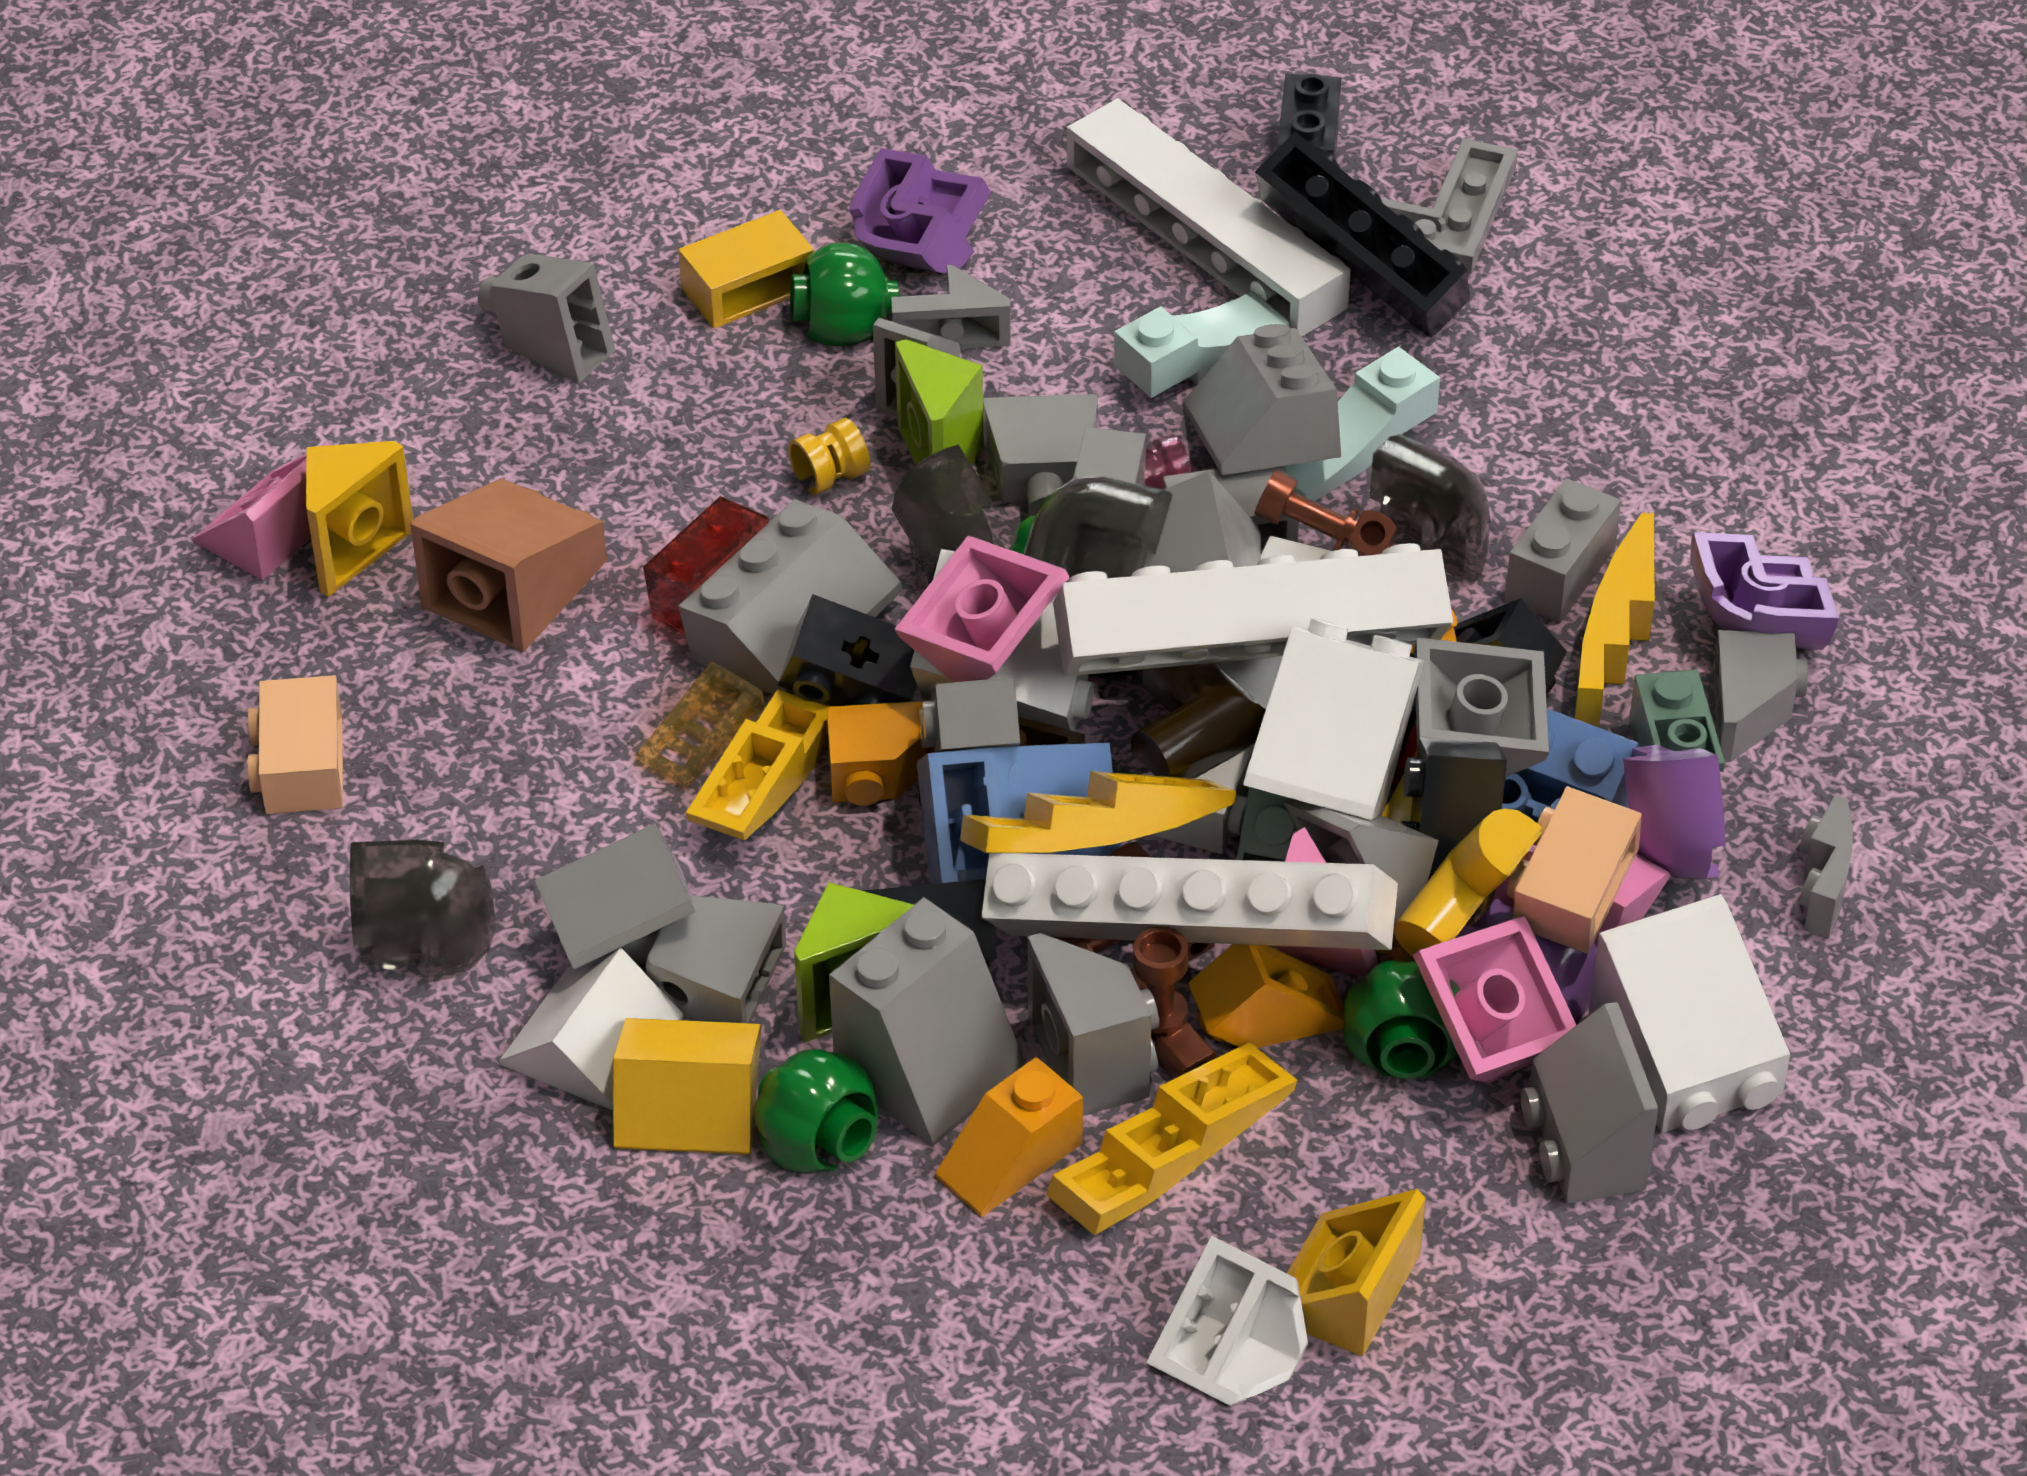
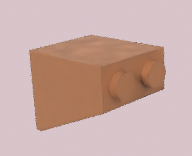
[410,478,607,652]

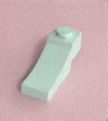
[1114,291,1289,398]
[1285,346,1440,501]

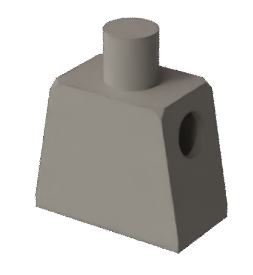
[478,254,616,383]
[983,394,1098,515]
[621,895,786,1023]

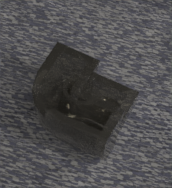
[1370,434,1491,584]
[891,444,1005,594]
[1023,476,1173,582]
[349,840,496,983]

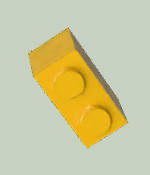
[678,210,814,328]

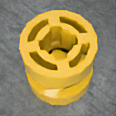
[788,417,870,495]

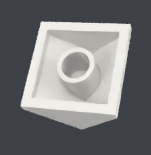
[499,947,684,1110]

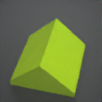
[895,339,984,505]
[794,882,914,1043]

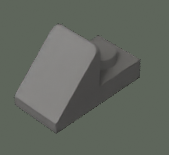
[891,265,1011,348]

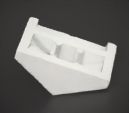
[1146,1236,1308,1407]

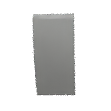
[1799,795,1853,939]

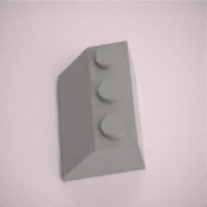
[1184,324,1341,476]
[678,499,903,695]

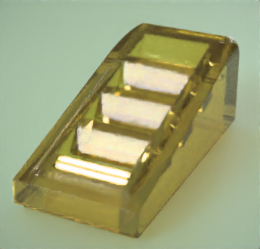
[636,661,767,789]

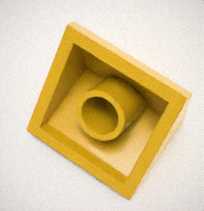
[306,441,413,597]
[613,1018,762,1155]
[1287,1189,1426,1356]

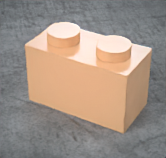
[247,675,343,814]
[1506,786,1642,954]

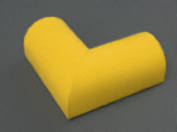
[1393,808,1542,957]

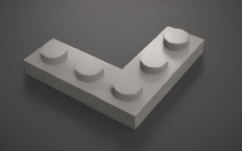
[1380,138,1518,274]

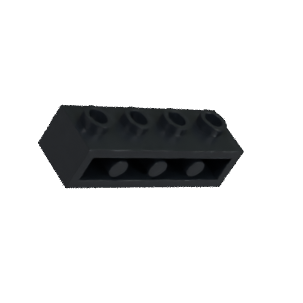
[1255,131,1471,338]

